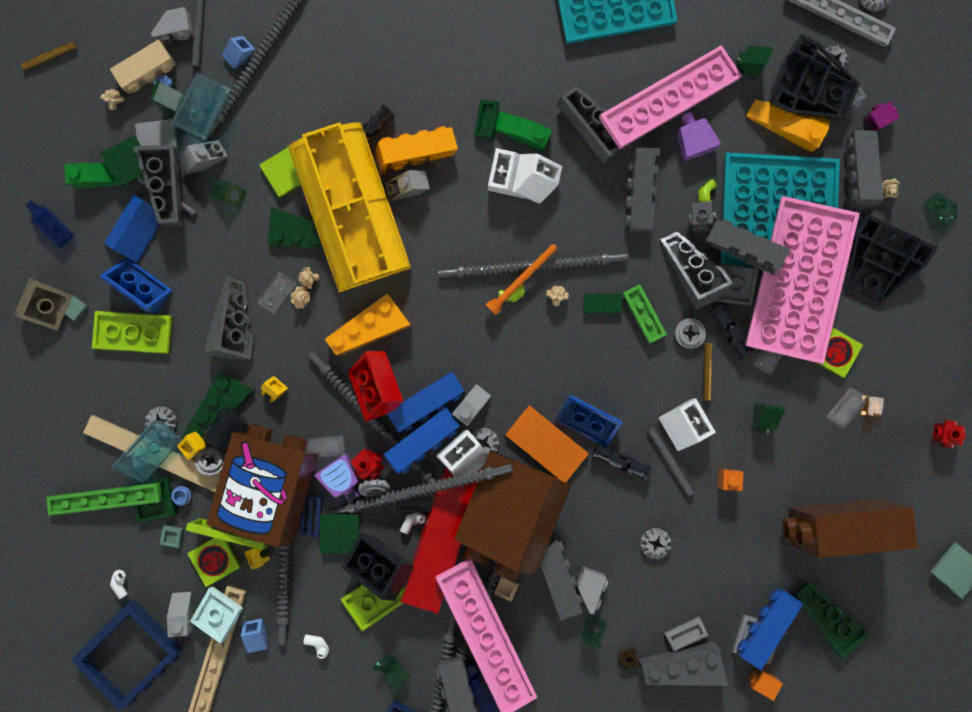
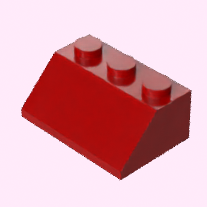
[348,351,403,422]

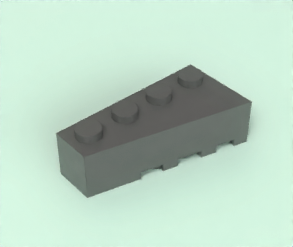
[557,86,631,164]
[846,130,883,217]
[133,145,183,227]
[625,147,660,233]
[706,219,791,277]
[540,532,583,621]
[638,641,728,686]
[436,656,478,712]

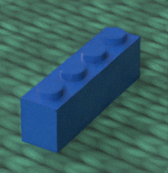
[387,372,465,433]
[383,408,460,474]
[736,588,803,670]

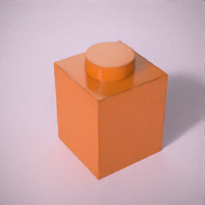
[717,469,744,491]
[748,667,783,701]

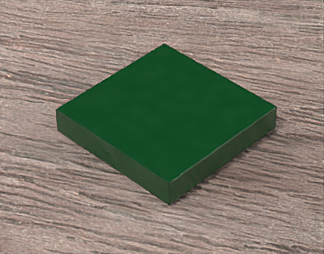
[100,136,143,188]
[130,477,177,523]
[320,514,360,554]

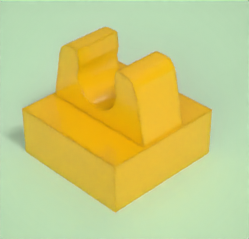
[261,376,288,402]
[244,548,270,570]

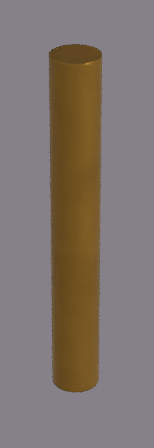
[21,41,77,71]
[703,343,712,401]

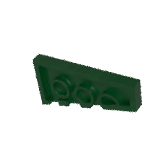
[268,207,324,250]
[181,371,255,439]
[793,582,870,658]

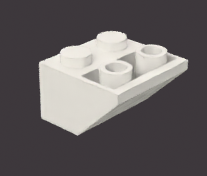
[488,148,525,199]
[512,154,562,203]
[658,399,716,451]
[436,430,488,477]

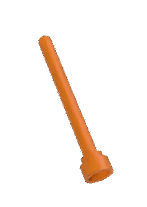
[485,244,557,315]

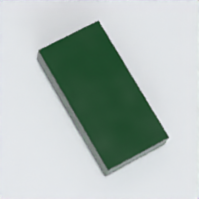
[474,100,500,140]
[583,294,622,313]

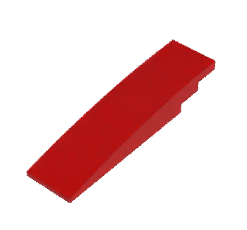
[400,466,483,614]

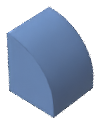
[221,36,255,69]
[241,619,267,653]

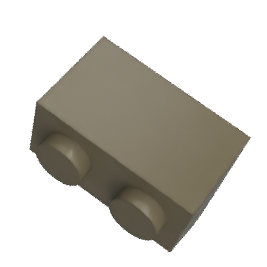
[15,278,73,331]

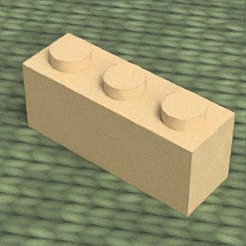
[110,39,176,94]

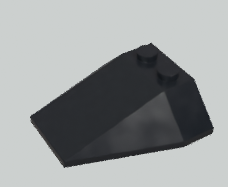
[770,34,860,119]
[844,214,938,307]

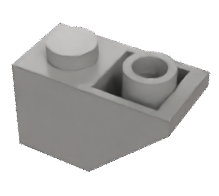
[151,7,194,44]
[178,140,227,174]
[384,170,430,201]
[576,566,608,615]

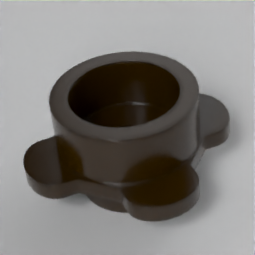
[618,648,640,670]

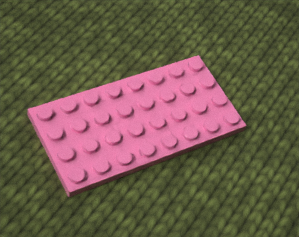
[745,196,860,364]

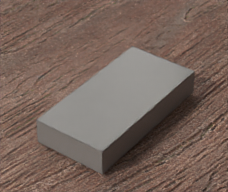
[664,617,708,652]

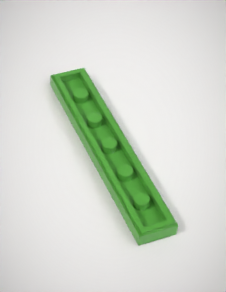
[46,482,162,516]

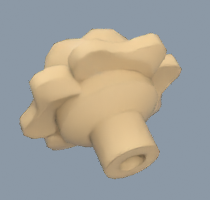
[100,89,125,110]
[882,178,900,199]
[298,267,319,289]
[290,286,310,309]
[546,286,569,306]

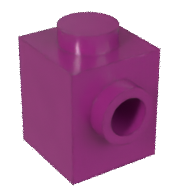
[863,102,900,131]

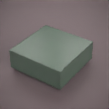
[59,294,88,321]
[159,525,184,548]

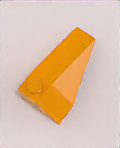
[746,99,830,153]

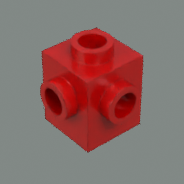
[932,420,965,448]
[350,449,385,481]

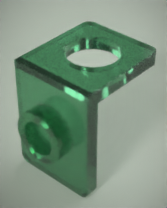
[209,180,246,207]
[923,193,958,229]
[581,615,607,649]
[373,654,410,690]

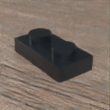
[396,492,435,513]

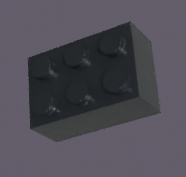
[342,534,414,601]

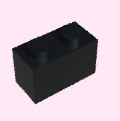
[202,405,248,454]

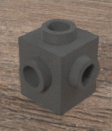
[689,201,717,233]

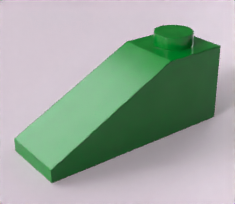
[495,111,552,153]
[64,163,132,189]

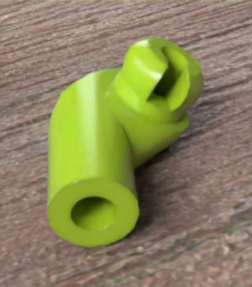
[698,179,717,202]
[498,284,525,302]

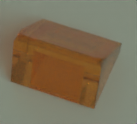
[862,396,884,417]

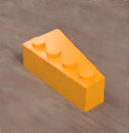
[374,126,458,175]
[325,293,412,356]

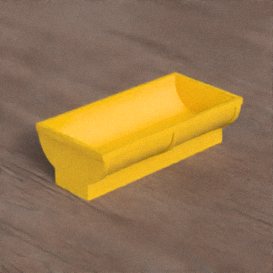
[287,122,411,293]

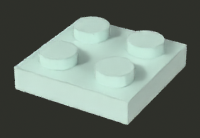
[190,587,243,643]

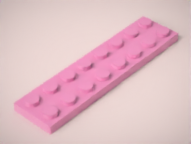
[599,45,742,149]
[435,558,537,712]

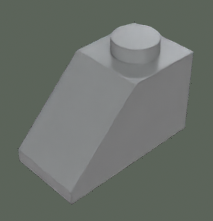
[452,384,491,426]
[167,591,195,637]

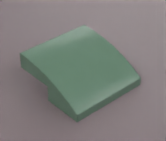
[930,542,972,599]

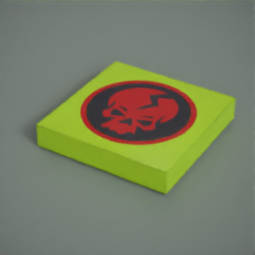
[817,327,863,378]
[187,538,241,587]

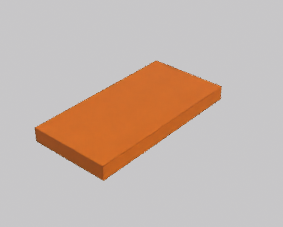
[505,405,589,482]

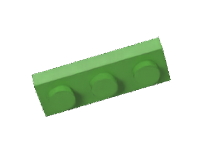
[622,284,667,344]

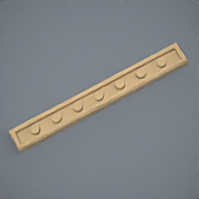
[83,415,221,492]
[188,585,247,712]

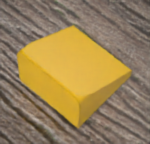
[177,432,207,461]

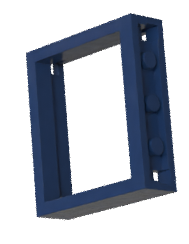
[71,600,183,711]

